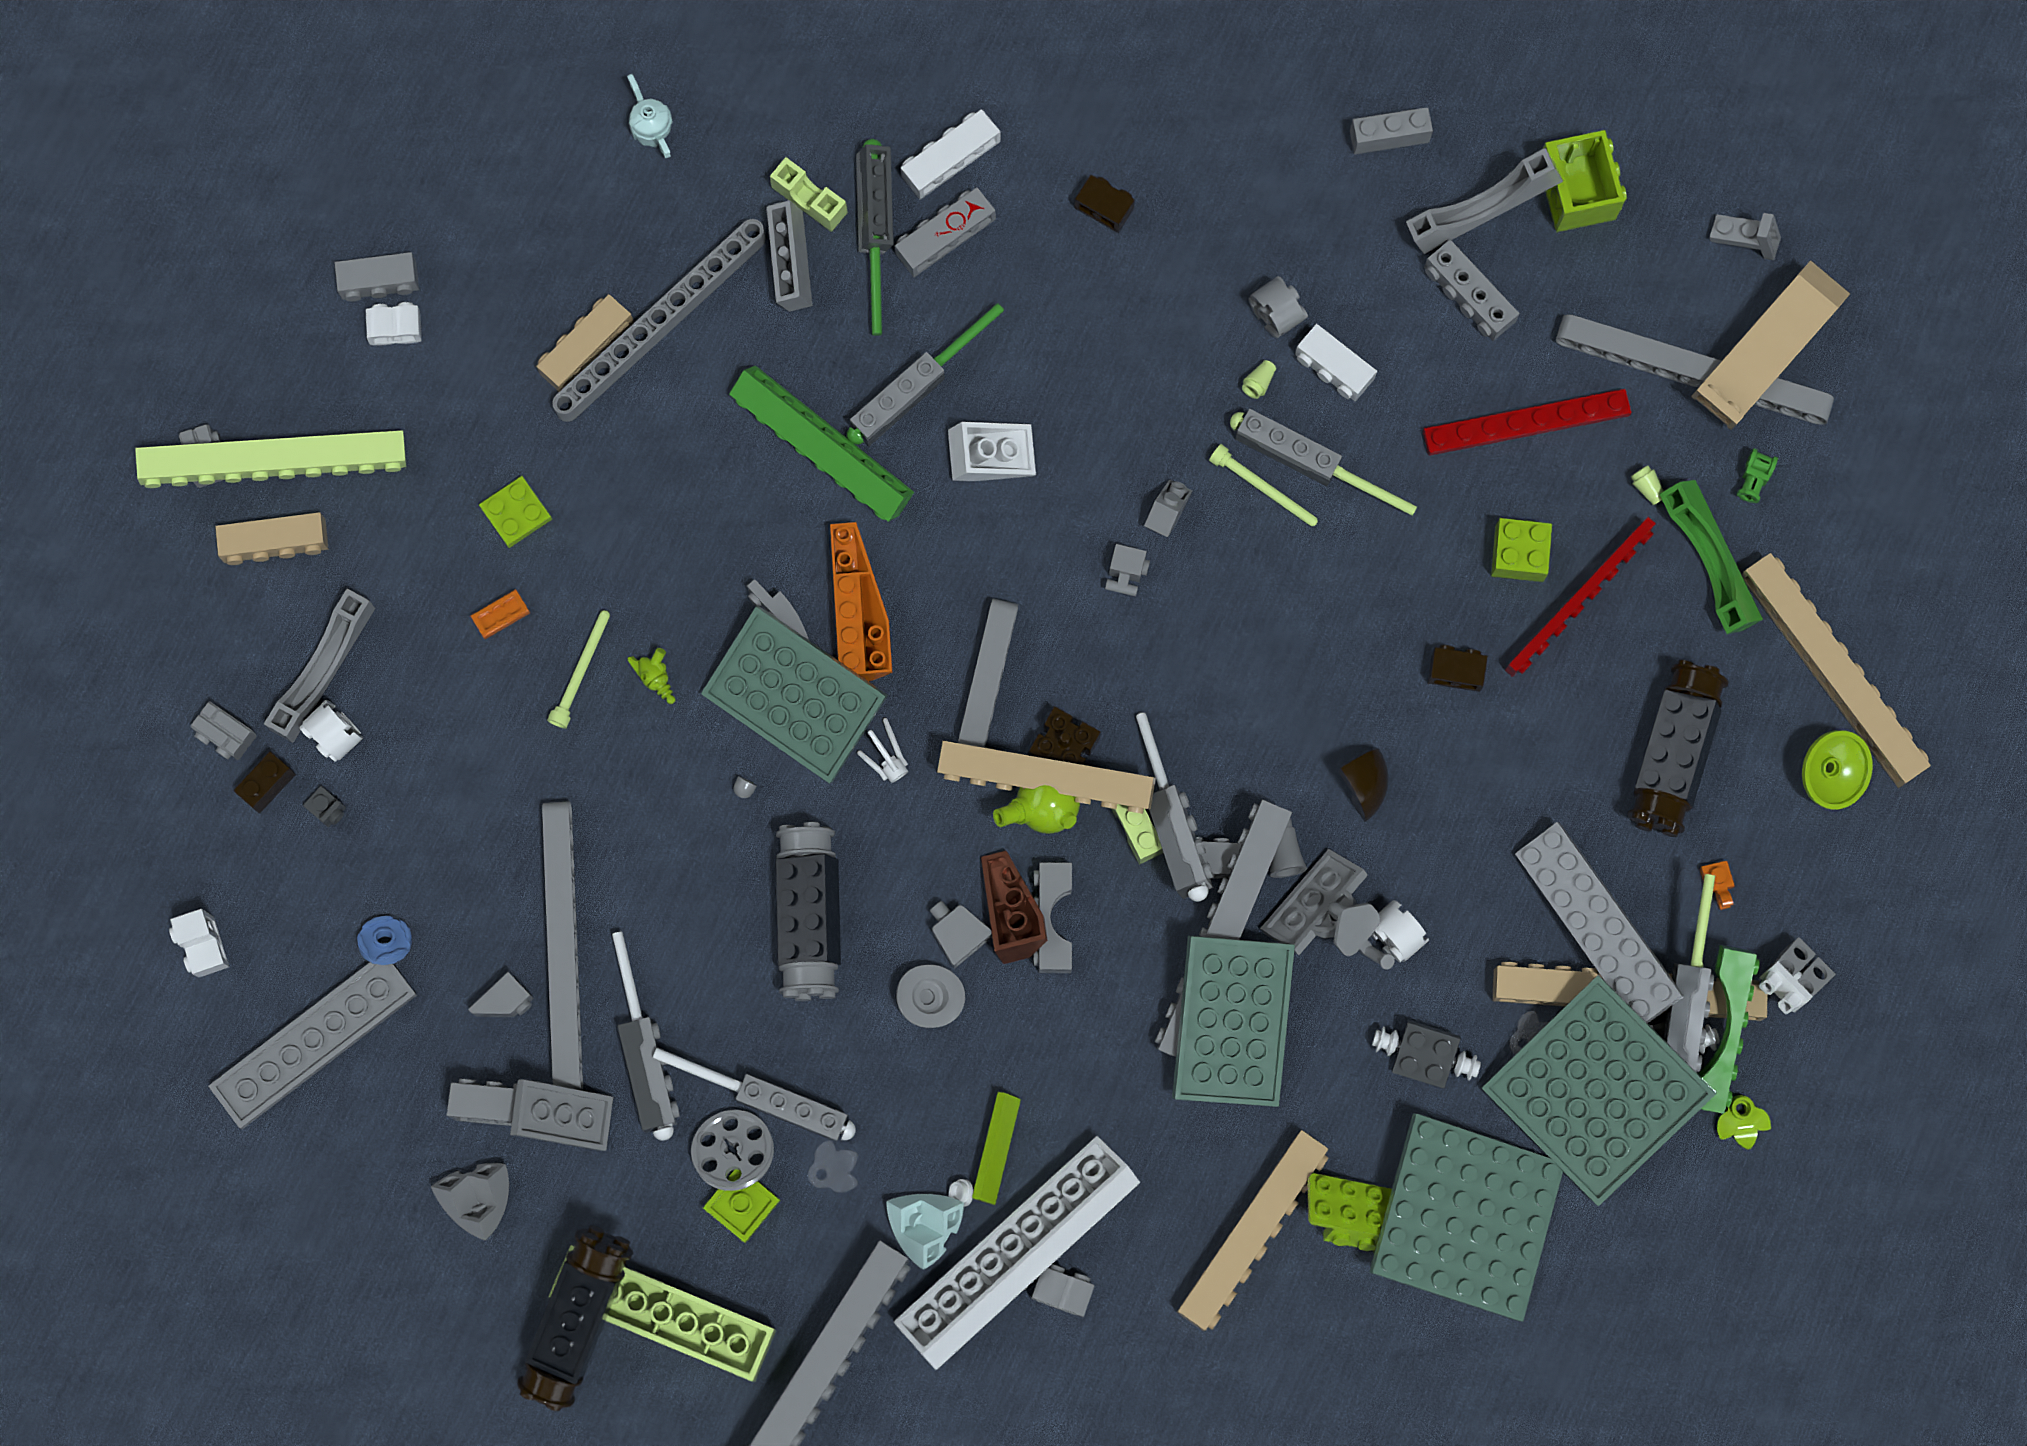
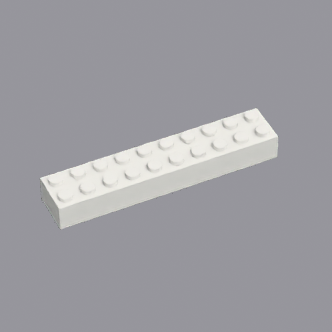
[894,1136,1140,1370]

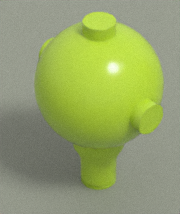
[993,785,1080,834]

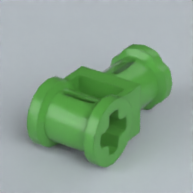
[1737,448,1778,503]

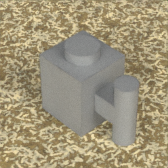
[1105,544,1150,597]

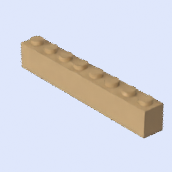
[937,741,1156,814]
[1177,1130,1329,1331]

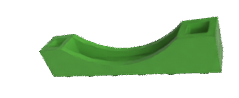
[1660,480,1763,634]
[1698,945,1759,1114]

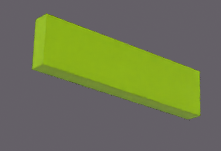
[972,1092,1021,1205]

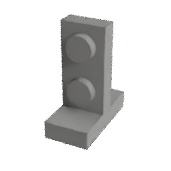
[1710,213,1781,260]

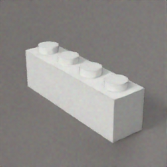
[901,109,1000,200]

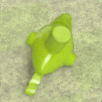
[628,648,675,704]

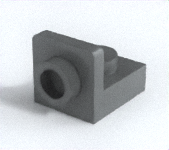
[303,786,346,828]

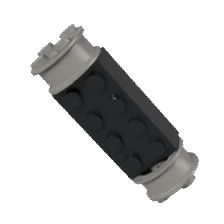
[776,822,841,1001]

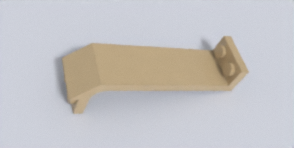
[1691,260,1850,430]

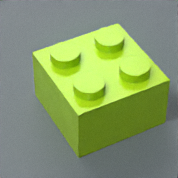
[1491,518,1552,582]

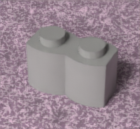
[1031,1264,1095,1318]

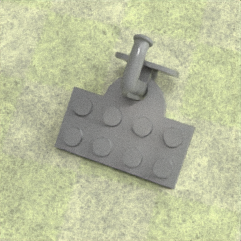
[1260,849,1394,969]

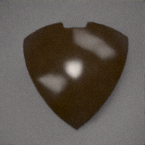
[1339,749,1388,822]

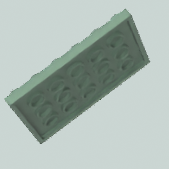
[701,606,888,784]
[1172,935,1295,1107]

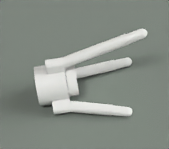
[857,718,909,783]

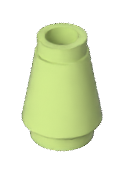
[1242,360,1276,399]
[1631,465,1664,505]

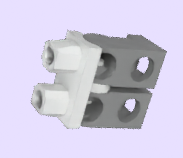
[1759,937,1836,1014]

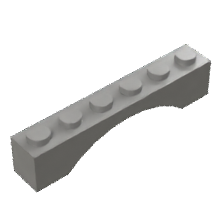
[1406,148,1563,254]
[264,589,375,743]

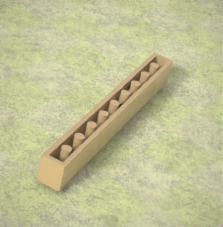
[1742,553,1931,788]
[1492,962,1767,1021]

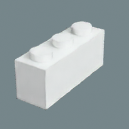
[1295,324,1377,402]

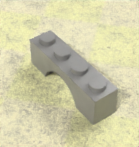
[1034,863,1072,973]

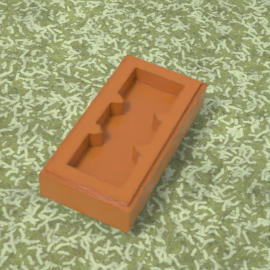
[471,590,530,639]

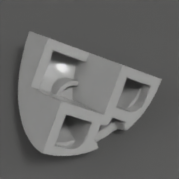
[431,1163,509,1240]

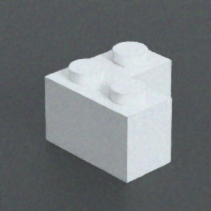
[169,909,229,978]

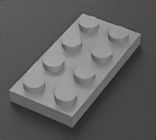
[510,1080,613,1151]

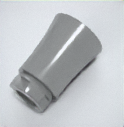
[1270,818,1307,878]

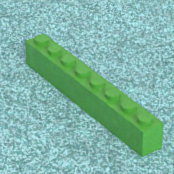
[729,365,914,522]

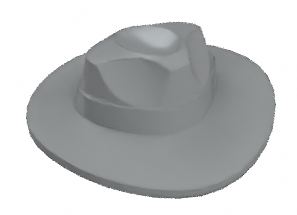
[896,965,965,1028]

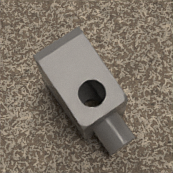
[930,901,993,969]

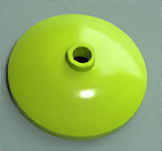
[1802,730,1873,810]

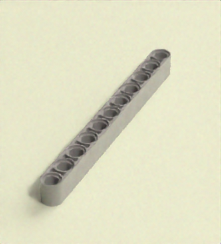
[552,219,765,422]
[1556,315,1834,425]
[542,801,583,1091]

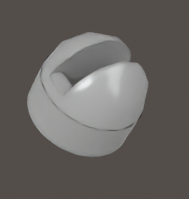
[733,776,757,798]

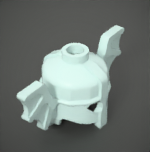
[627,74,673,158]

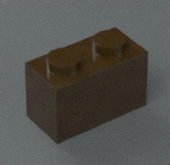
[1075,175,1135,233]
[1428,645,1488,692]
[233,752,296,814]

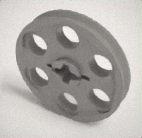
[691,1110,774,1191]

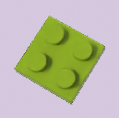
[479,476,552,548]
[703,1169,780,1244]

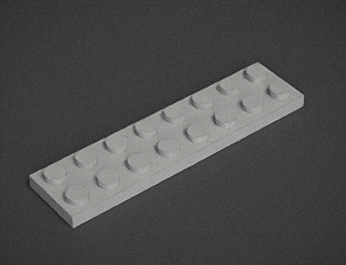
[1515,822,1684,1023]
[208,962,417,1130]

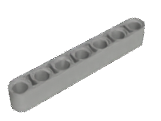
[958,599,1019,748]

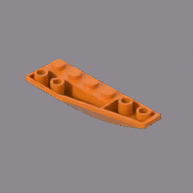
[830,522,893,682]

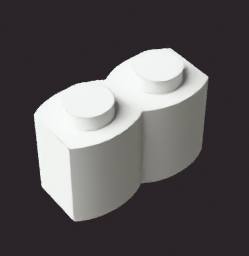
[366,302,422,345]

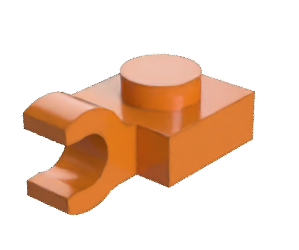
[1700,861,1735,910]

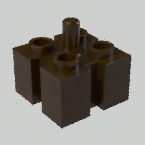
[1028,706,1101,765]

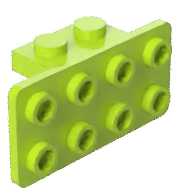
[1308,1173,1392,1251]

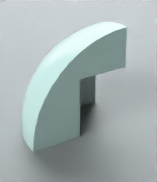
[886,1194,964,1270]

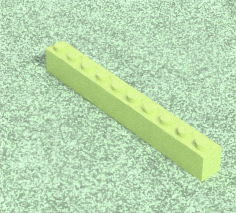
[135,430,406,488]

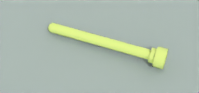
[1209,444,1318,526]
[547,610,610,729]

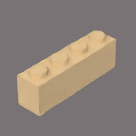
[536,294,634,392]
[216,513,328,565]

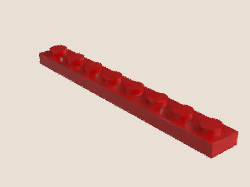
[1423,389,1632,456]
[1505,517,1656,677]

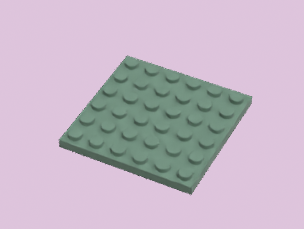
[1482,974,1717,1206]
[1369,1114,1565,1322]

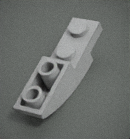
[747,579,809,640]

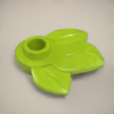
[1717,1095,1771,1150]

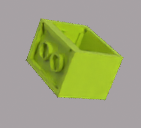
[1543,130,1627,232]

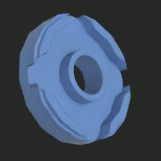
[357,916,412,965]

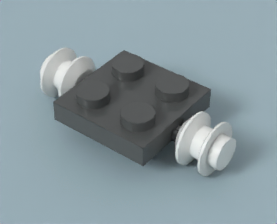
[1372,1020,1481,1088]

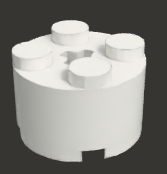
[299,700,363,762]
[1371,900,1429,962]

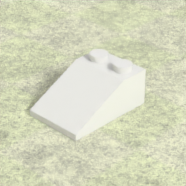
[948,422,1036,481]

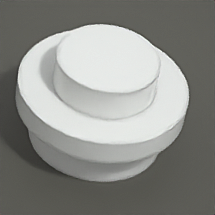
[949,1179,973,1207]

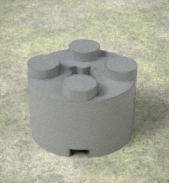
[1249,276,1308,338]

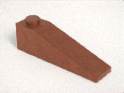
[981,851,1048,964]

